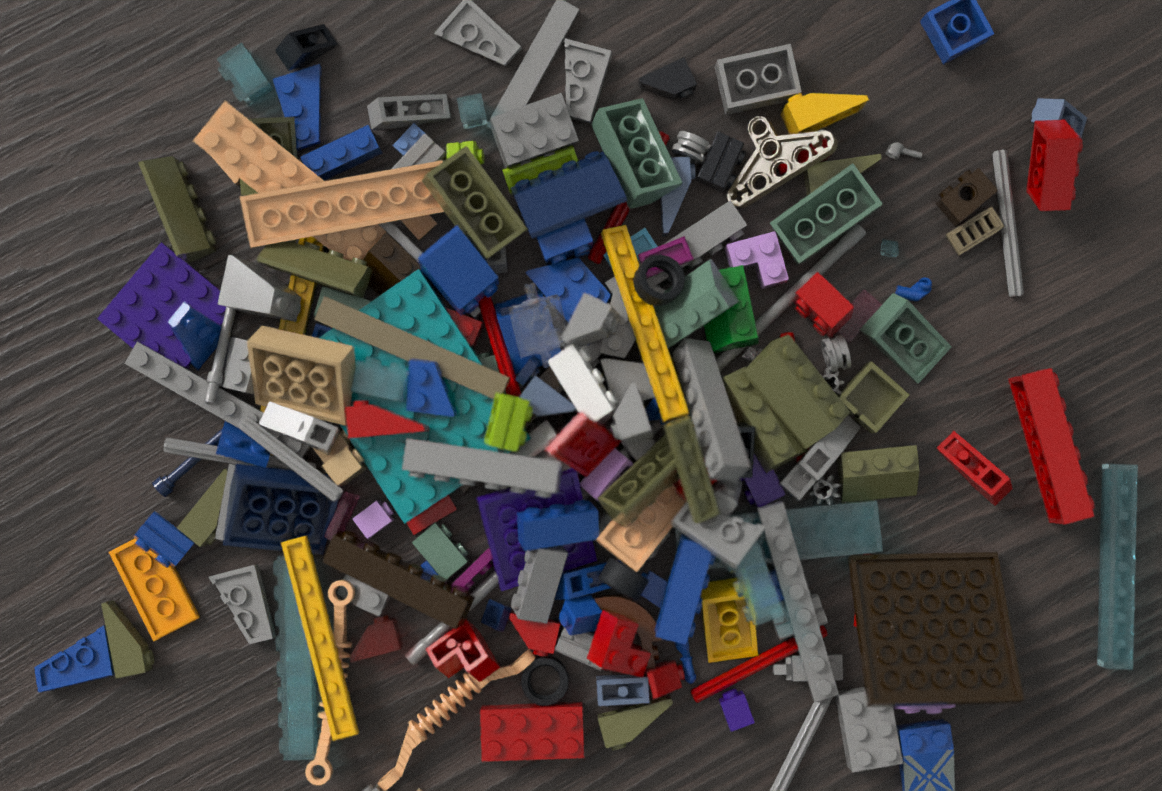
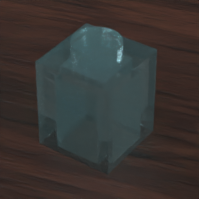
[457,93,488,129]

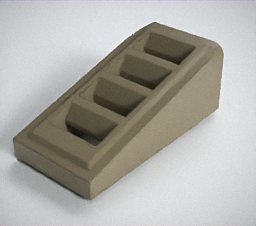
[945,207,1004,256]

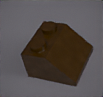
[363,233,421,295]

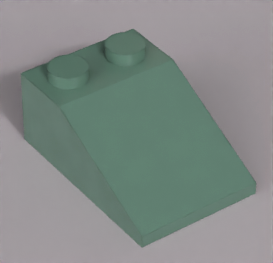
[860,293,951,384]

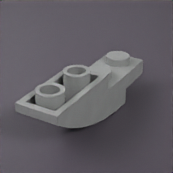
[779,415,861,501]

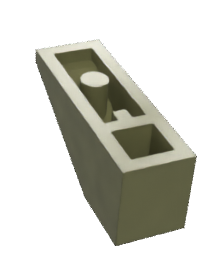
[803,154,882,196]
[177,469,228,547]
[101,600,154,678]
[598,695,673,750]

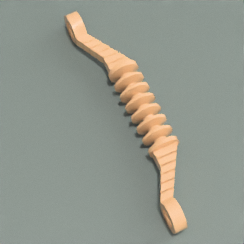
[305,580,355,785]
[377,649,536,791]

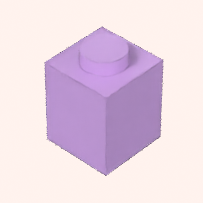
[353,500,394,539]

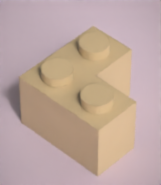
[313,428,368,486]

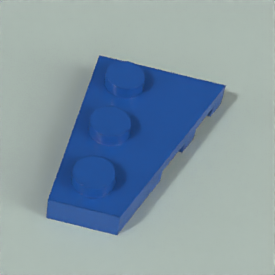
[273,64,321,151]
[168,302,222,370]
[34,625,115,693]

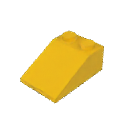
[781,93,869,134]
[699,577,758,663]

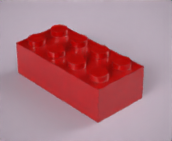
[480,702,584,762]

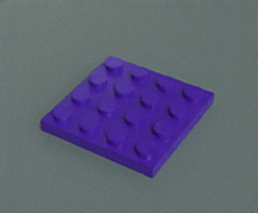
[97,242,226,369]
[477,468,597,591]

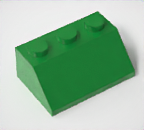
[704,265,759,353]

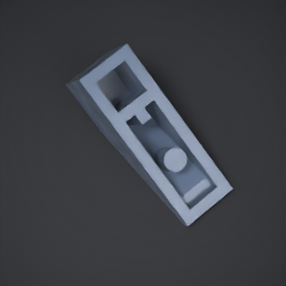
[660,157,695,236]

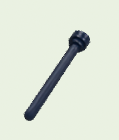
[152,428,223,498]

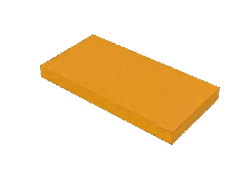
[109,539,201,642]

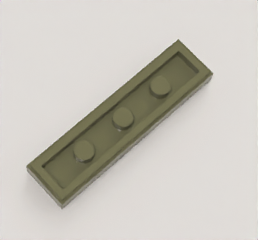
[664,416,720,524]

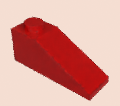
[345,400,430,438]
[936,431,1013,506]

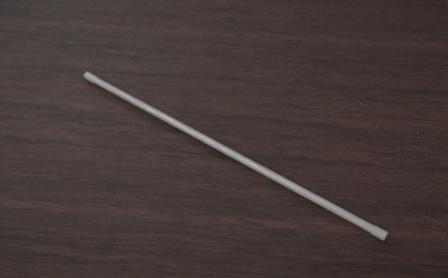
[405,224,866,666]

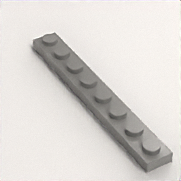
[125,342,310,459]
[757,501,839,702]

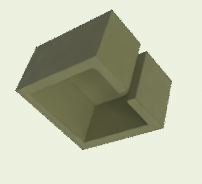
[837,361,909,433]

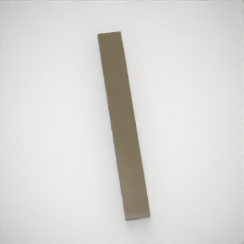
[314,296,510,399]

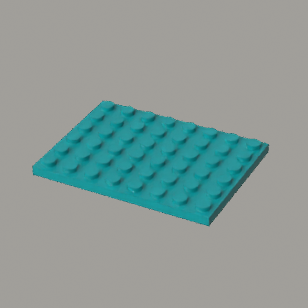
[319,269,532,524]

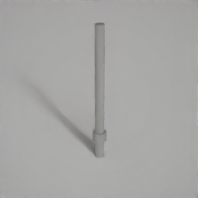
[205,307,236,405]

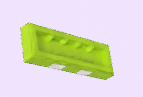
[502,145,578,195]

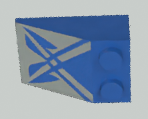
[896,719,955,791]

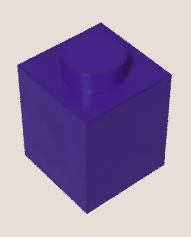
[718,689,755,732]

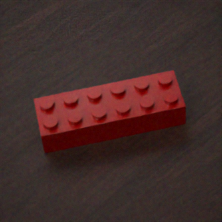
[1008,368,1095,525]

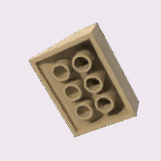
[247,326,356,426]

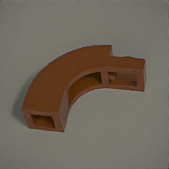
[594,595,662,669]

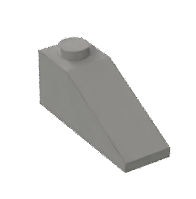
[367,94,451,130]

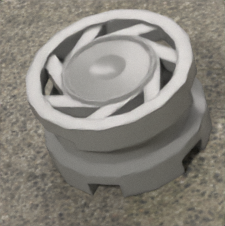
[671,131,711,165]
[821,334,851,373]

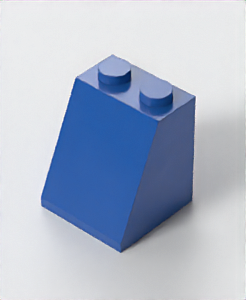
[417,226,499,316]
[494,290,561,374]

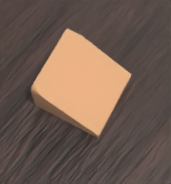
[401,215,437,240]

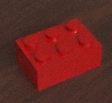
[1026,120,1082,211]

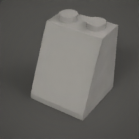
[218,255,301,322]
[600,359,655,408]

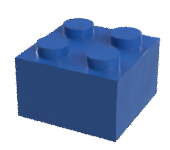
[920,0,994,64]
[536,218,593,266]

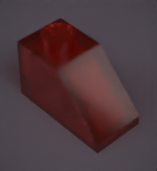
[350,615,403,662]

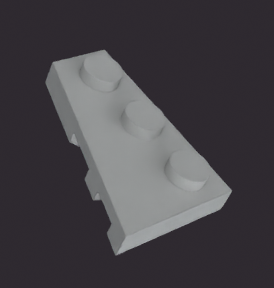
[434,0,522,66]
[564,38,612,124]
[600,281,665,359]
[671,502,766,569]
[209,564,276,644]

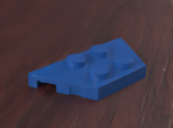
[526,258,611,346]

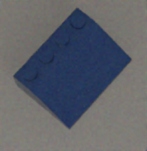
[511,151,628,239]
[223,464,338,555]

